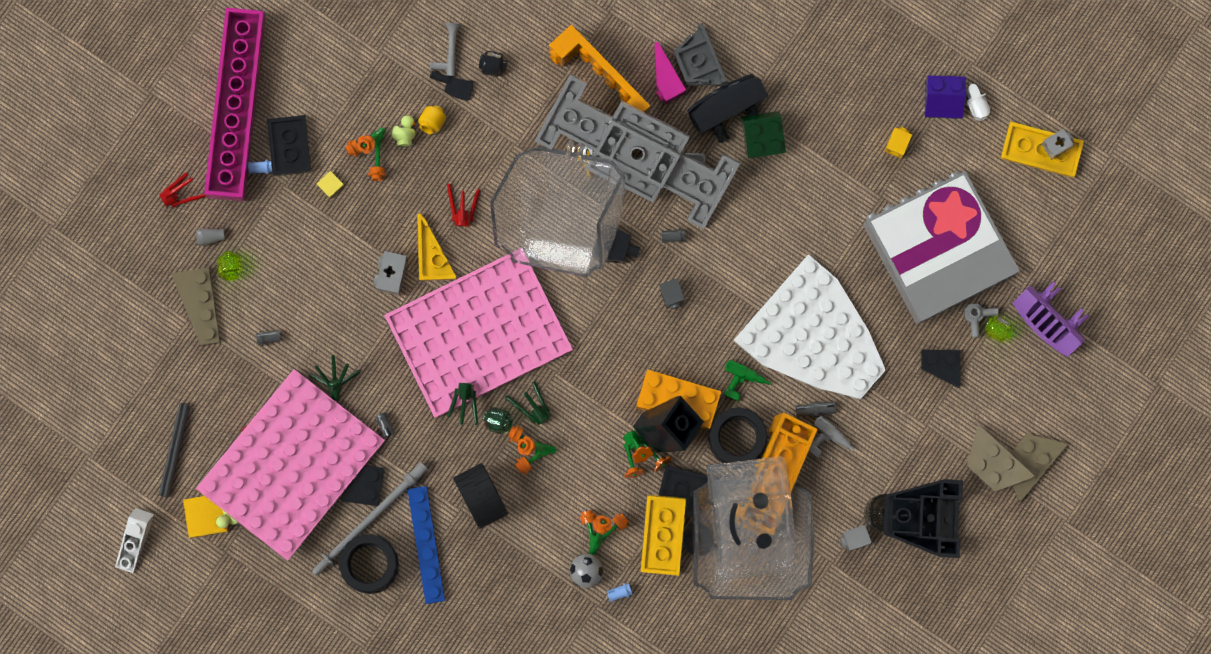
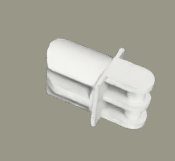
[966,84,990,121]

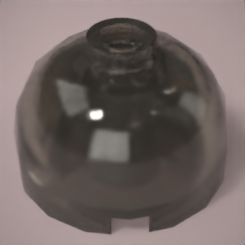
[864,494,887,533]

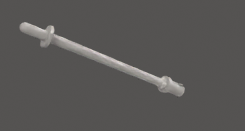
[312,462,429,575]

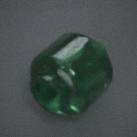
[483,407,513,435]

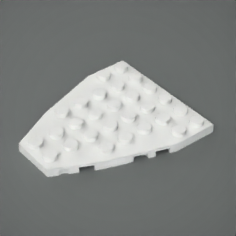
[734,254,885,400]

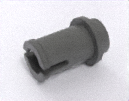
[661,228,685,243]
[256,329,281,346]
[375,412,395,438]

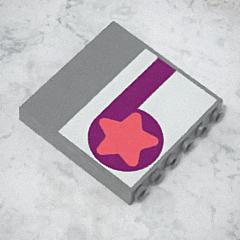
[863,171,1020,325]

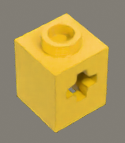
[884,127,912,159]

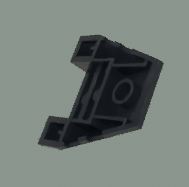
[883,479,963,558]

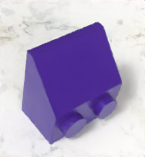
[924,75,966,119]

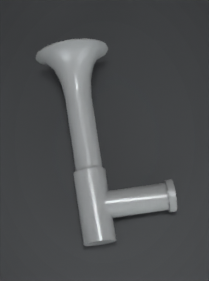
[430,23,463,77]

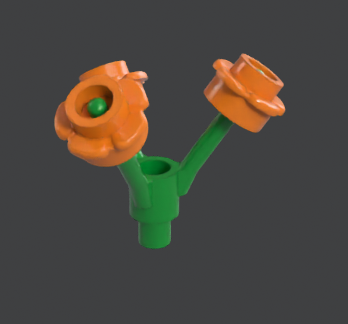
[345,127,386,181]
[508,425,556,475]
[579,510,629,555]

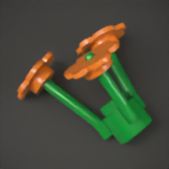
[623,430,671,479]

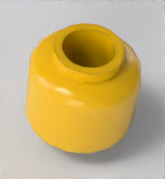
[418,105,446,134]

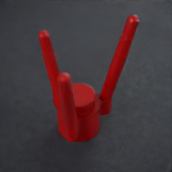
[159,173,206,208]
[447,184,480,227]

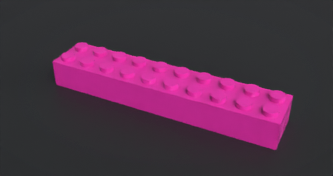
[204,8,266,202]

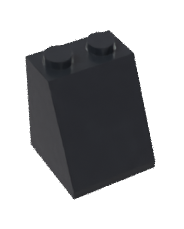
[633,396,704,453]

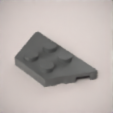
[673,23,728,86]

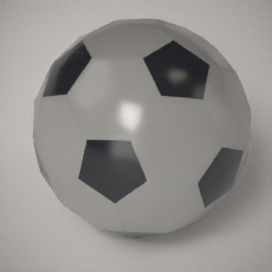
[569,554,604,588]

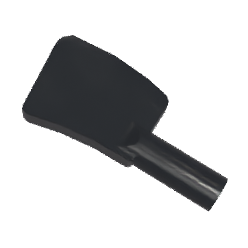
[430,71,473,101]

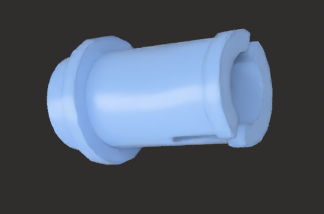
[248,159,272,174]
[607,583,633,602]

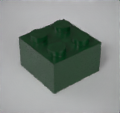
[741,111,786,158]

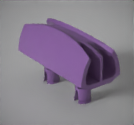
[1013,281,1090,357]

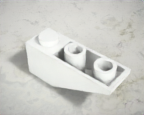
[115,508,154,573]

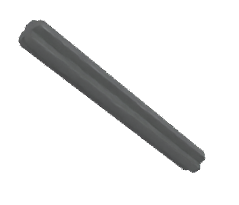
[159,403,190,497]

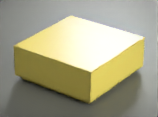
[317,171,344,198]

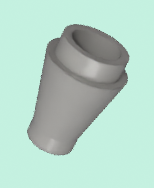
[196,228,225,247]

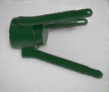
[505,381,550,425]
[447,383,478,425]

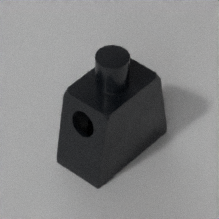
[593,223,640,264]

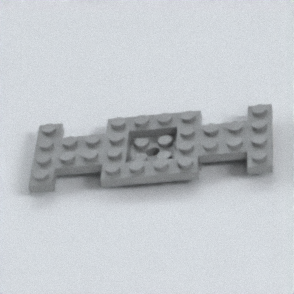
[535,73,740,229]

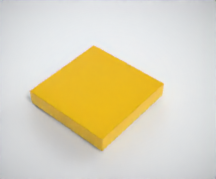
[183,496,228,538]

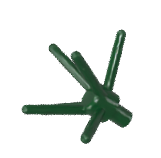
[309,355,361,401]

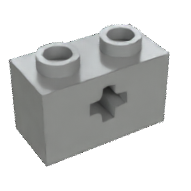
[374,251,408,296]

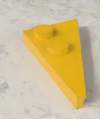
[417,214,456,281]

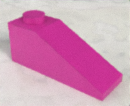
[654,42,686,105]

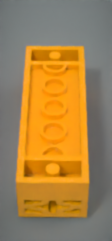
[549,25,650,129]
[735,412,818,535]

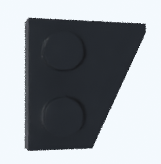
[921,350,960,388]
[341,465,384,506]

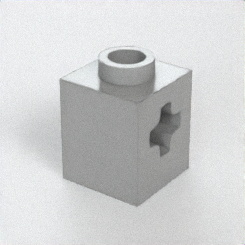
[1041,129,1074,160]
[840,525,871,552]

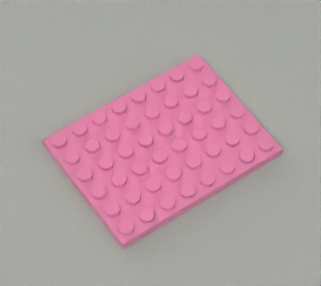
[384,248,573,418]
[196,369,385,561]

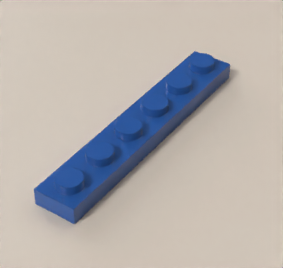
[407,486,445,604]

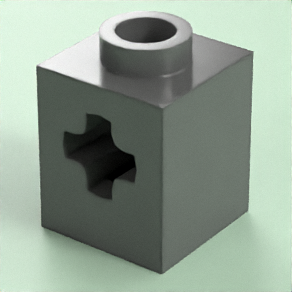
[659,278,685,310]

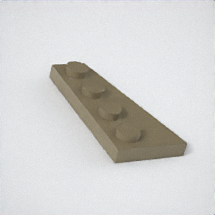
[171,267,221,346]

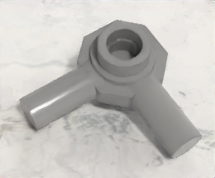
[964,304,998,338]

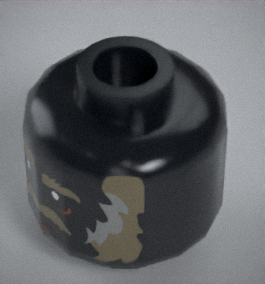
[479,51,507,77]

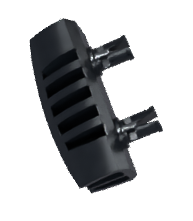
[687,74,769,143]

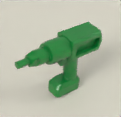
[724,360,770,401]

